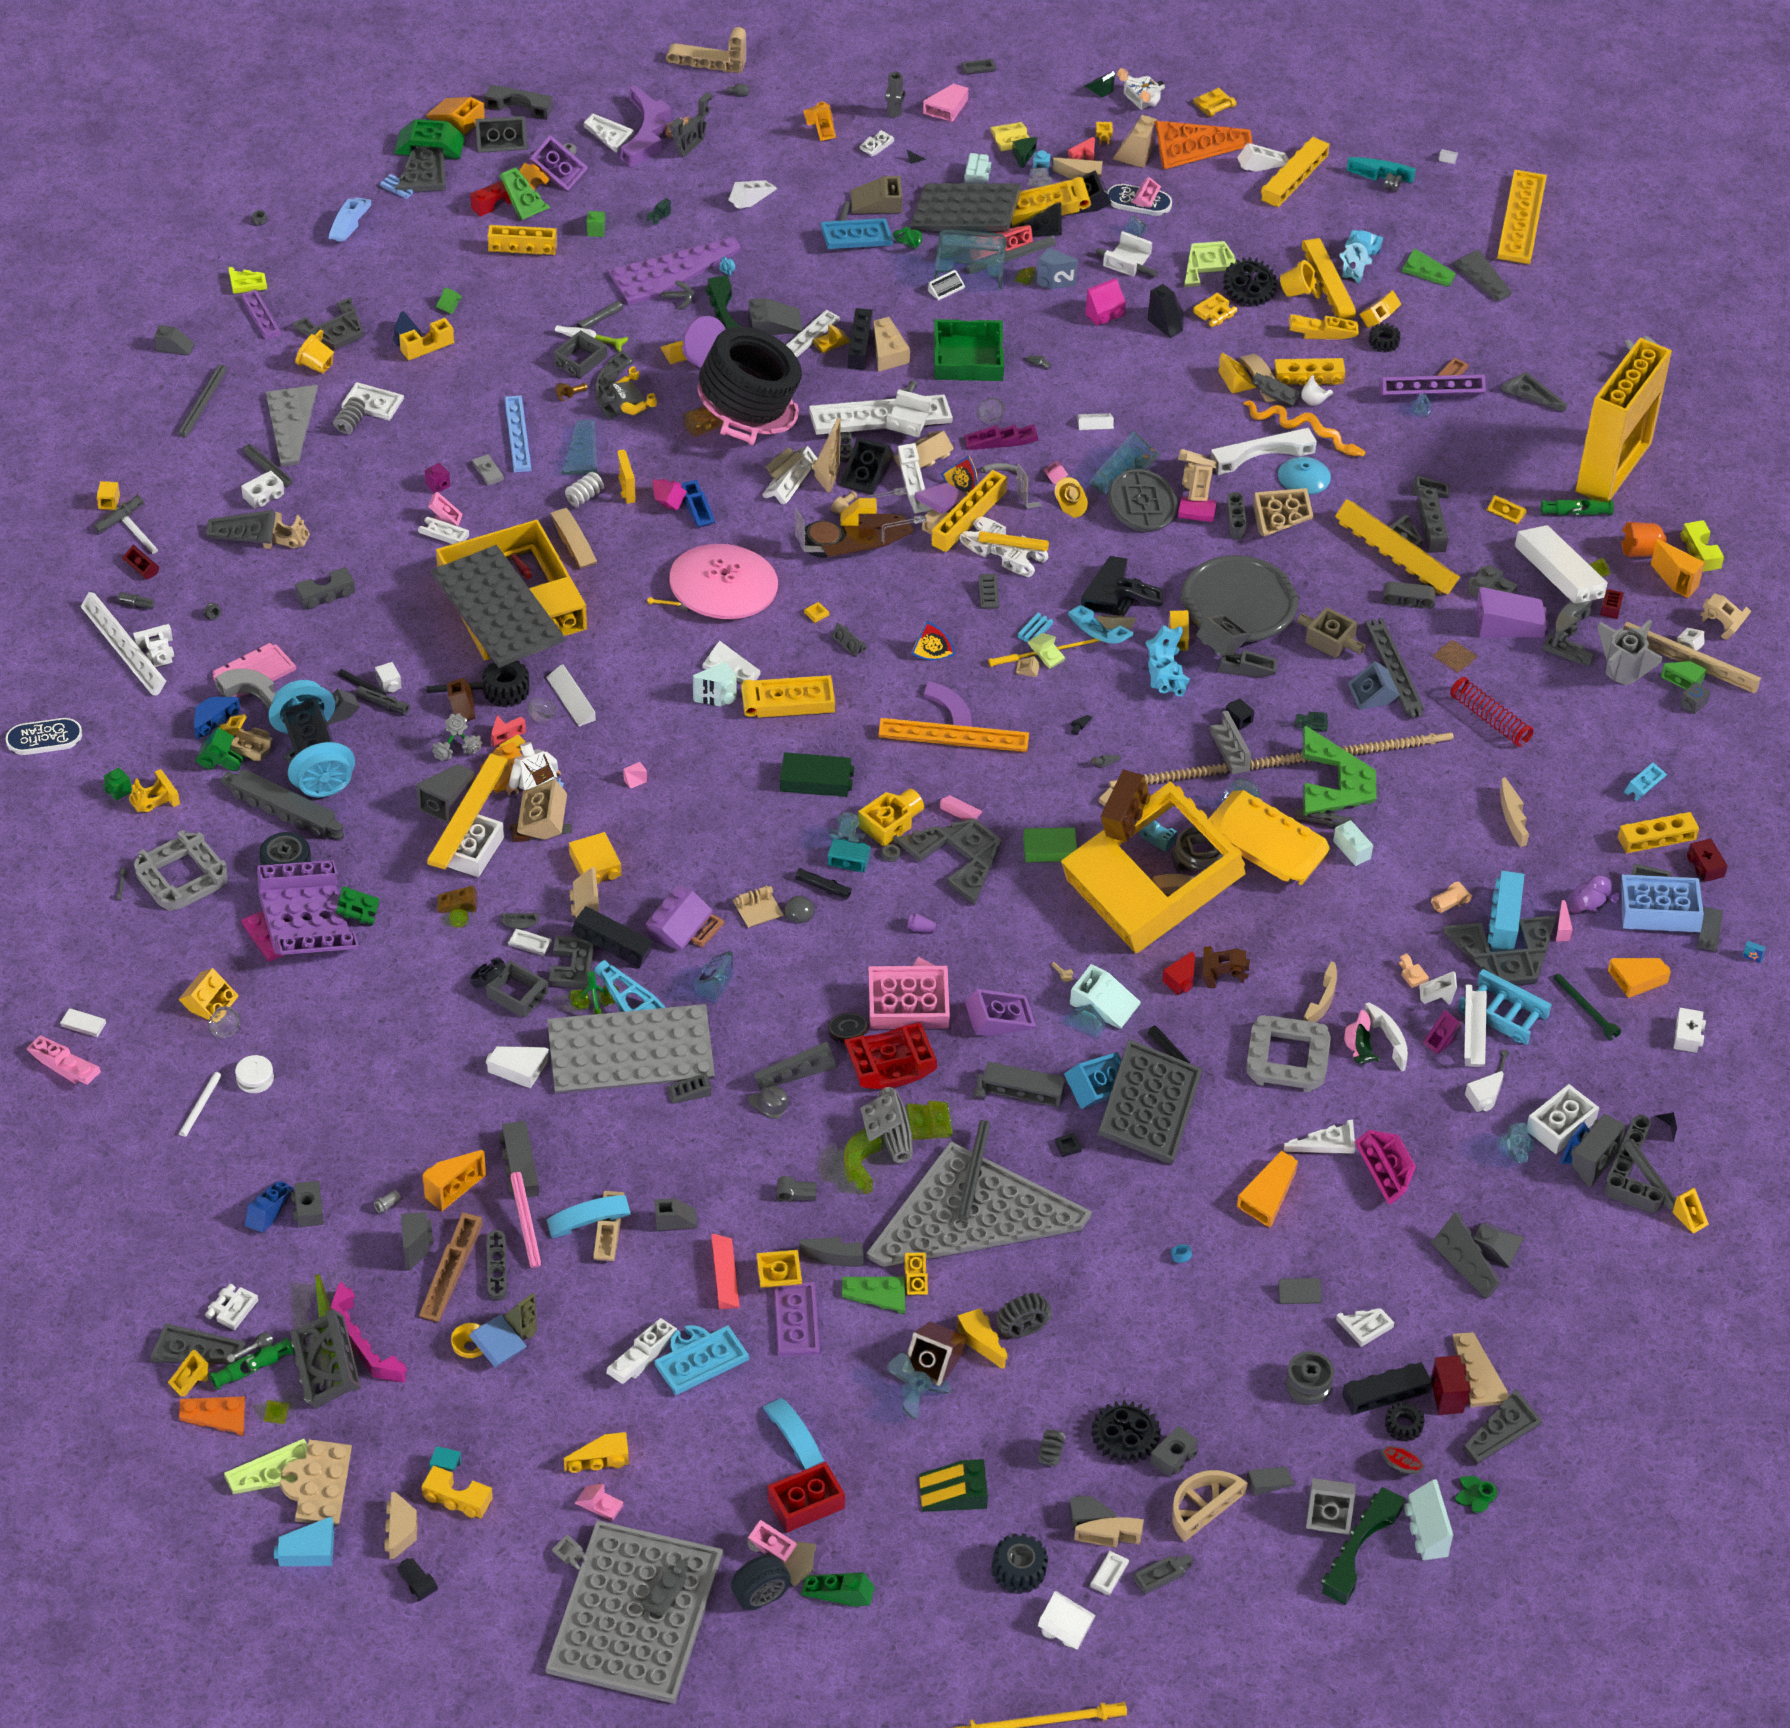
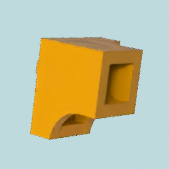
[519,162,549,190]

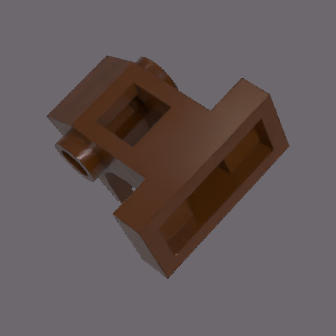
[1203,946,1250,988]

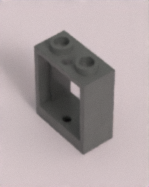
[553,330,607,379]
[486,960,549,1018]

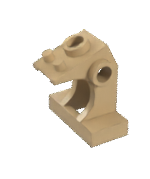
[1182,463,1213,501]
[263,512,310,549]
[1700,593,1751,640]

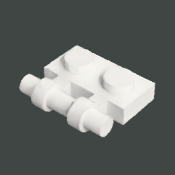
[205,1283,258,1330]

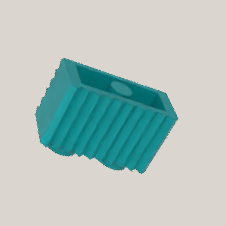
[828,839,871,873]

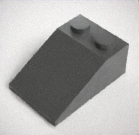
[748,298,803,335]

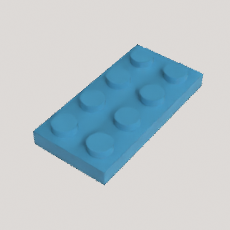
[820,218,893,249]

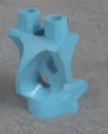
[1340,230,1383,284]
[1145,625,1190,697]

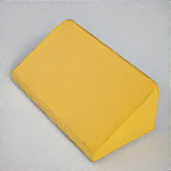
[1486,495,1527,524]

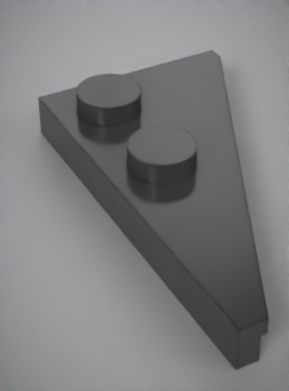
[1501,372,1567,411]

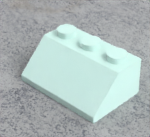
[1404,1479,1453,1560]

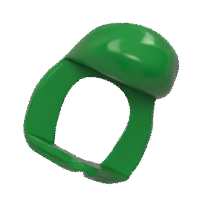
[892,227,922,249]

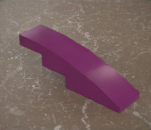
[964,424,1039,450]

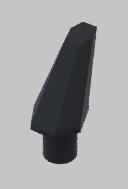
[1071,715,1093,735]

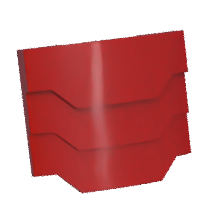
[844,1022,937,1089]

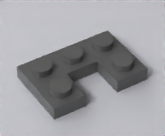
[549,936,594,988]

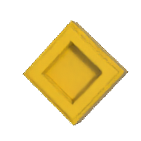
[804,602,829,623]

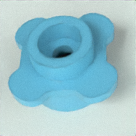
[719,257,735,276]

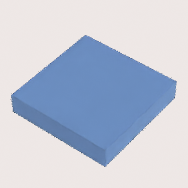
[469,1314,527,1368]

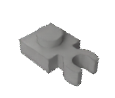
[552,1535,589,1570]

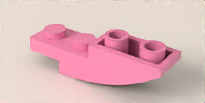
[27,1035,101,1085]

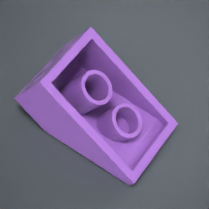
[527,135,588,191]
[965,989,1036,1036]

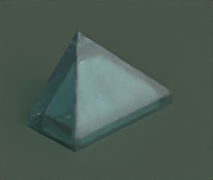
[1063,1004,1107,1039]

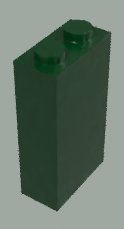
[780,752,855,797]

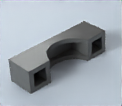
[485,84,553,120]

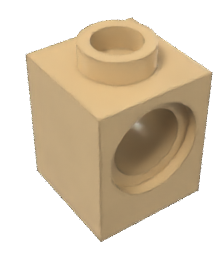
[922,509,948,534]

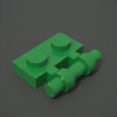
[335,886,380,925]

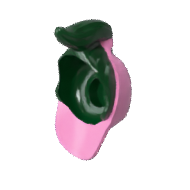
[1344,1010,1380,1064]

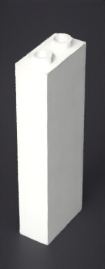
[1515,525,1608,604]

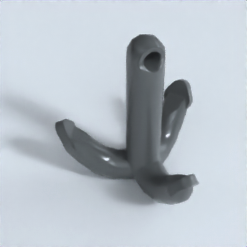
[661,281,694,310]

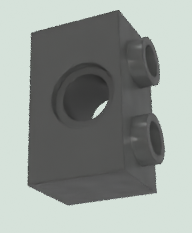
[291,1181,324,1228]
[1150,1425,1198,1477]

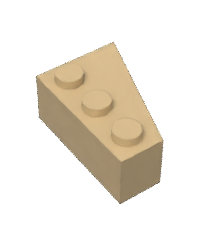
[873,317,910,372]

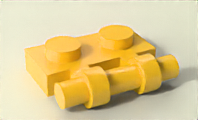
[1193,293,1237,327]

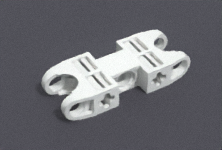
[960,517,1048,577]

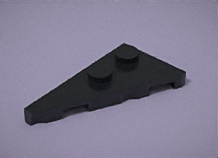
[1012,202,1062,236]

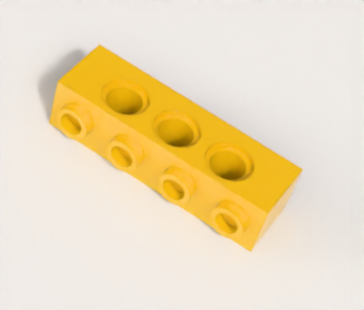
[1273,358,1345,385]
[1618,812,1699,854]

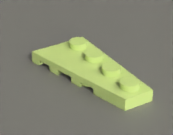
[224,1439,308,1494]

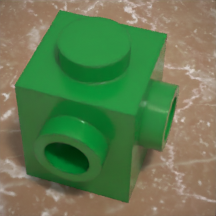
[103,767,132,801]

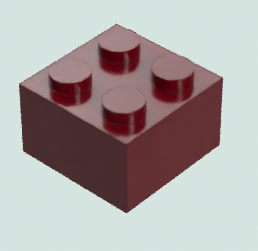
[1430,1355,1471,1415]

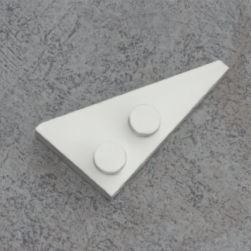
[1284,1120,1355,1154]

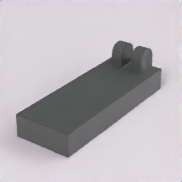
[1697,907,1723,953]

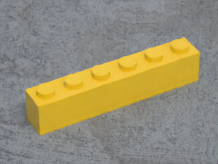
[1261,137,1330,207]
[932,470,1007,552]

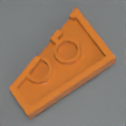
[179,1396,245,1436]

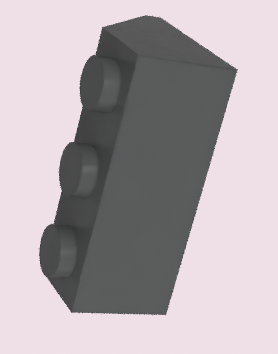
[475,116,527,152]
[1571,1114,1625,1187]

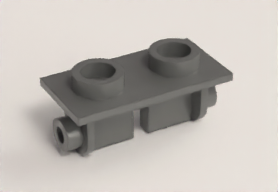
[831,622,867,657]

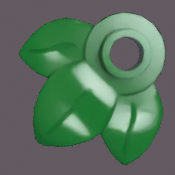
[1455,1476,1497,1513]

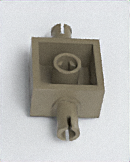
[1297,607,1366,658]

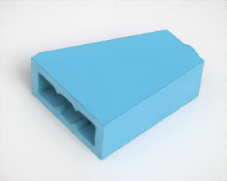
[274,1517,334,1566]

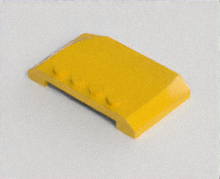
[1208,790,1330,885]

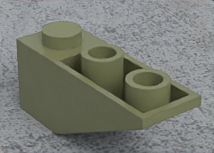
[504,1293,537,1341]

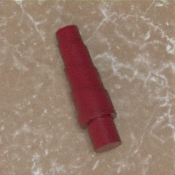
[510,554,532,579]

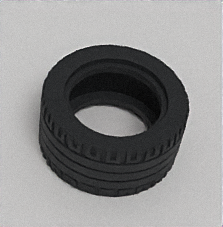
[699,326,802,424]

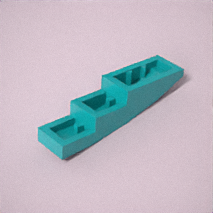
[1346,157,1416,184]

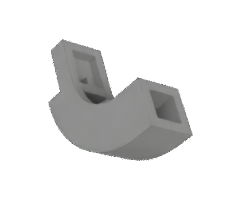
[215,669,276,709]

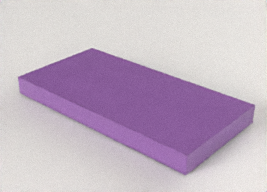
[774,1282,820,1356]

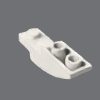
[607,1318,677,1384]

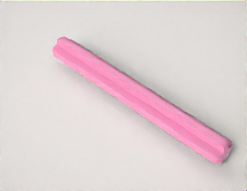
[510,1172,541,1268]

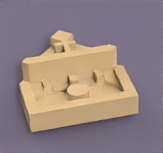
[1178,449,1217,469]

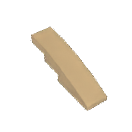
[550,508,597,569]
[1500,777,1529,847]
[593,1191,625,1261]

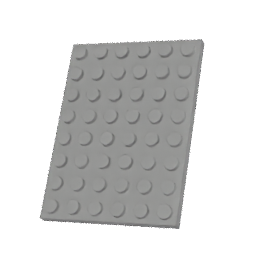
[546,1520,723,1704]

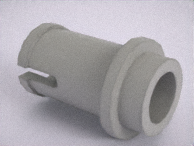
[374,1190,401,1213]

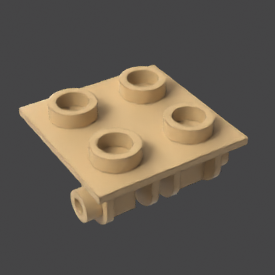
[732,885,783,928]

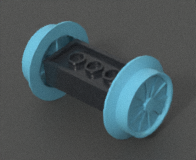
[269,680,355,797]

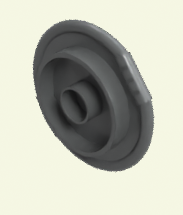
[1180,555,1299,642]

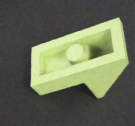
[1028,633,1065,669]

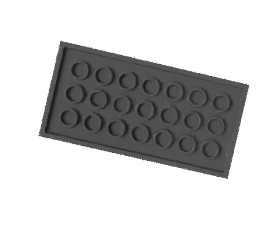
[431,545,565,668]

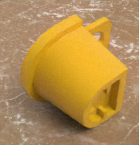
[1280,260,1322,299]
[295,330,334,374]

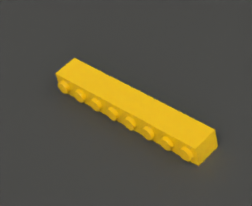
[1335,499,1460,595]

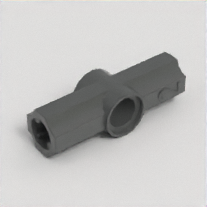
[885,71,905,118]

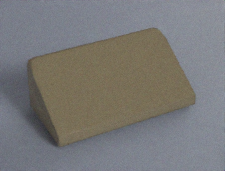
[1096,616,1137,629]

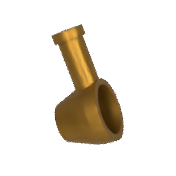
[555,383,588,402]

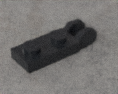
[1116,577,1163,607]

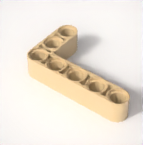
[666,27,746,74]

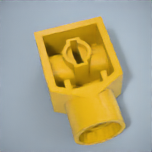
[858,788,924,847]

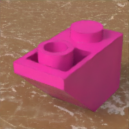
[652,479,687,510]

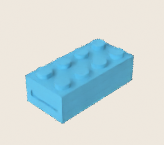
[1487,870,1525,952]

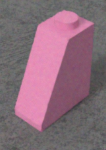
[923,84,968,122]

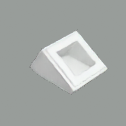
[1439,149,1458,164]

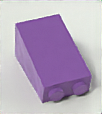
[1475,587,1549,638]

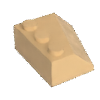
[892,430,954,469]
[1252,488,1313,537]

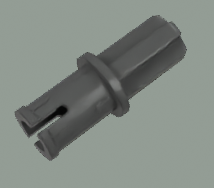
[117,592,155,609]

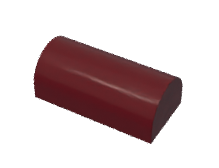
[122,544,159,580]

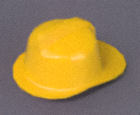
[1055,477,1088,518]

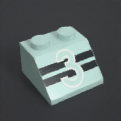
[693,661,737,706]

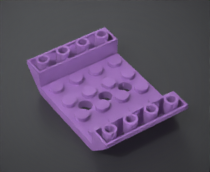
[257,860,358,955]

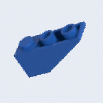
[245,1181,295,1233]

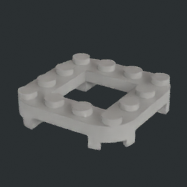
[134,830,228,911]
[1246,1015,1331,1092]

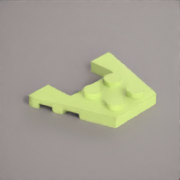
[1184,241,1236,287]

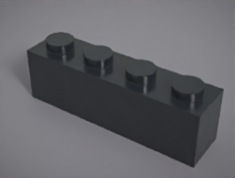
[848,308,873,370]
[571,906,654,968]
[1342,1362,1432,1416]

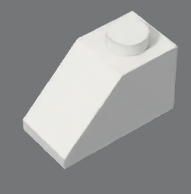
[1465,1071,1504,1112]

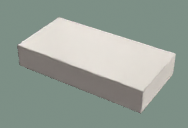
[508,928,552,956]
[61,1008,106,1037]
[1090,1551,1129,1596]

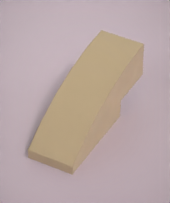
[1074,1517,1144,1548]

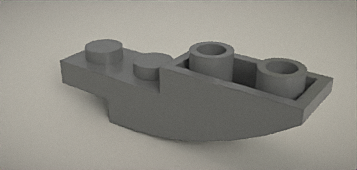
[1552,601,1592,647]

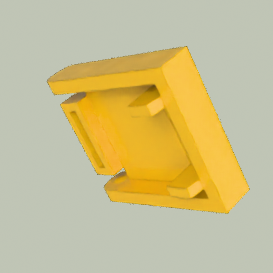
[617,450,635,504]

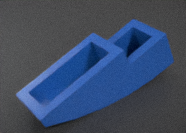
[681,479,715,527]

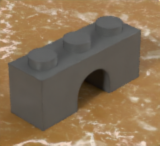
[295,567,355,610]

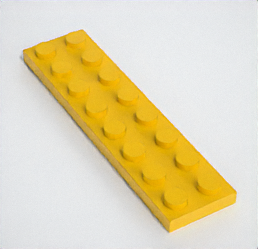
[1497,170,1547,264]

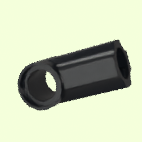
[397,1558,438,1602]

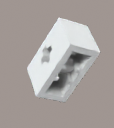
[1673,1008,1706,1053]

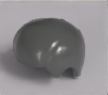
[783,896,815,924]

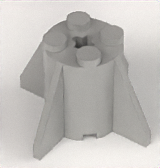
[1598,620,1662,685]

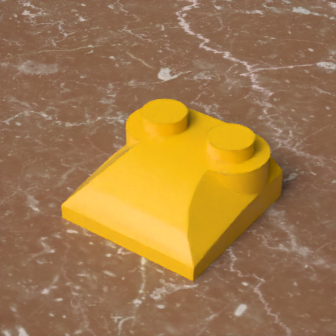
[756,1250,802,1288]

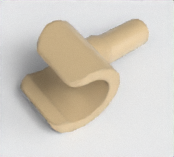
[1051,962,1073,982]

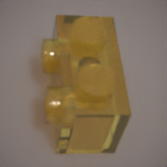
[683,405,723,438]

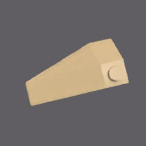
[812,418,841,493]

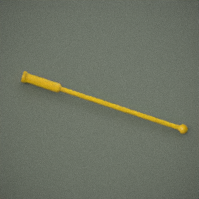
[988,638,1100,667]

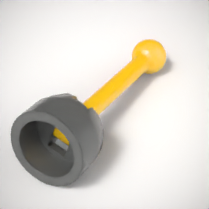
[647,597,689,612]

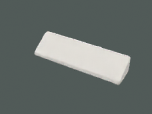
[546,664,596,726]

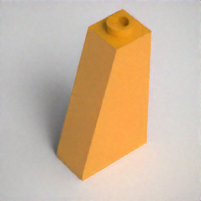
[1237,1150,1298,1228]

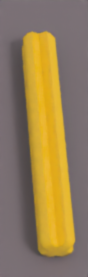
[978,531,1049,551]

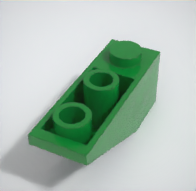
[801,1572,875,1607]

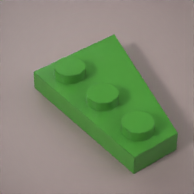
[499,167,550,220]
[1402,248,1456,287]
[842,1277,905,1314]

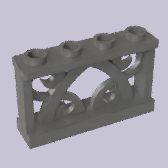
[290,1309,361,1409]

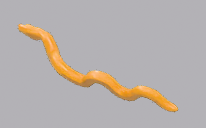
[1243,401,1365,456]

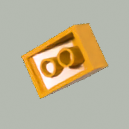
[423,1150,486,1211]

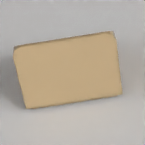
[1016,656,1040,677]

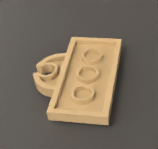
[280,1440,352,1526]

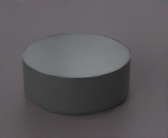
[881,844,900,862]

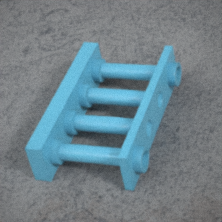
[1458,969,1552,1045]

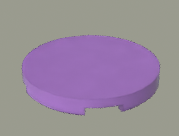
[682,316,726,368]

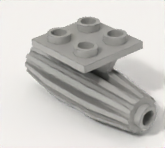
[861,1087,913,1164]

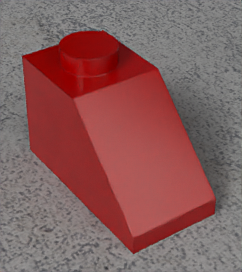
[1162,951,1195,995]

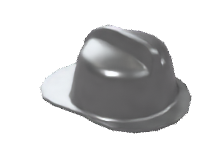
[748,1086,790,1119]

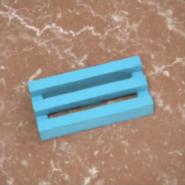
[1018,612,1053,642]

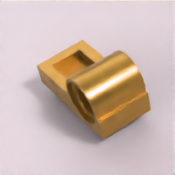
[437,885,477,913]

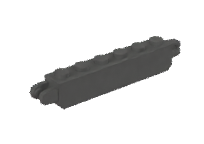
[221,770,344,841]

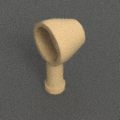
[830,491,857,515]

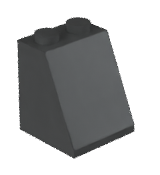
[416,764,474,824]

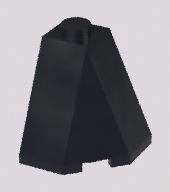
[1148,284,1184,338]

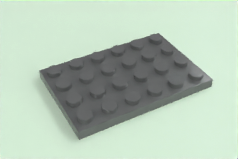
[910,183,1022,231]
[1097,1039,1202,1165]

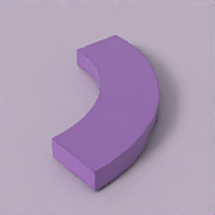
[924,681,972,727]

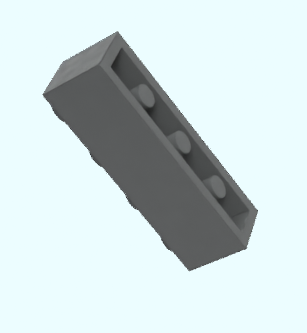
[982,1061,1066,1107]
[499,1120,539,1198]

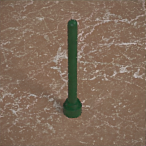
[1554,974,1622,1041]

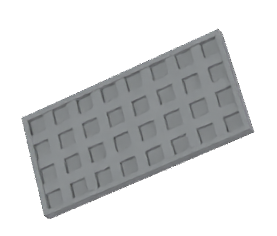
[547,1004,715,1094]

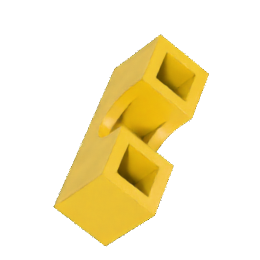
[399,318,454,361]
[422,1466,493,1519]

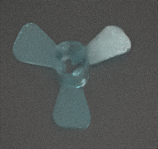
[887,1353,952,1419]

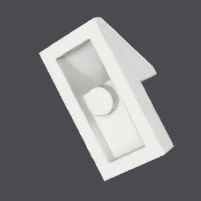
[1420,971,1457,1004]

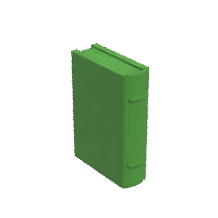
[1023,828,1077,862]

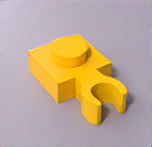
[1096,122,1113,145]

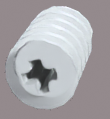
[565,472,604,508]

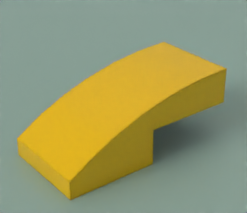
[219,714,247,736]

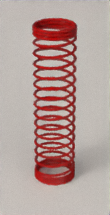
[1450,677,1534,747]

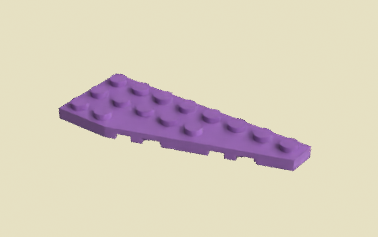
[609,237,741,305]

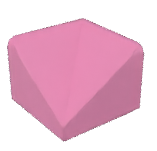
[1044,461,1068,484]
[624,762,647,788]

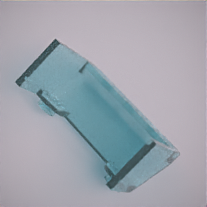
[935,229,1006,291]

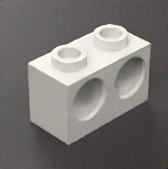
[241,471,284,509]

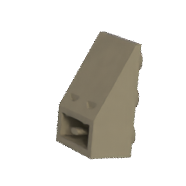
[851,176,902,214]

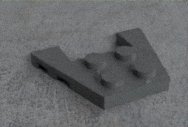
[669,92,712,157]
[293,297,364,350]

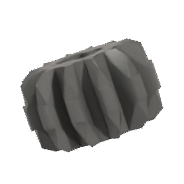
[1038,1429,1065,1466]

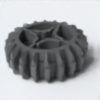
[996,1292,1052,1339]

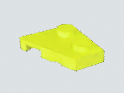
[228,267,267,294]

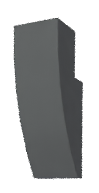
[1217,650,1278,677]
[799,1237,864,1267]

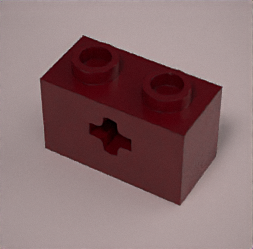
[1687,838,1728,882]

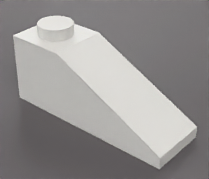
[1237,143,1289,172]
[729,180,777,209]

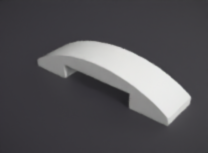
[898,443,932,513]
[1364,1002,1408,1072]

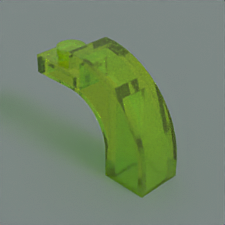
[843,1128,881,1195]

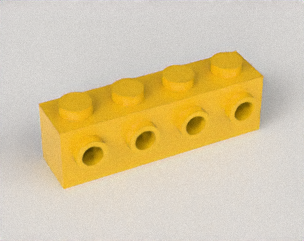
[488,225,557,255]

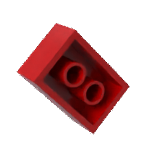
[767,1461,845,1533]

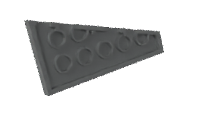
[395,146,446,192]

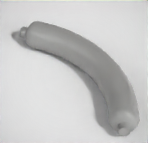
[980,463,1017,474]

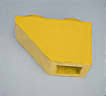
[1168,610,1189,651]

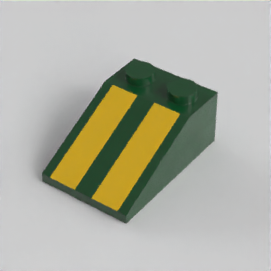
[919,1459,988,1512]

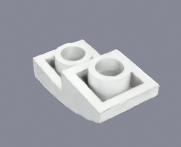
[859,130,894,156]

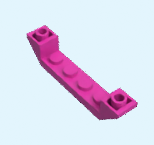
[330,1282,407,1382]

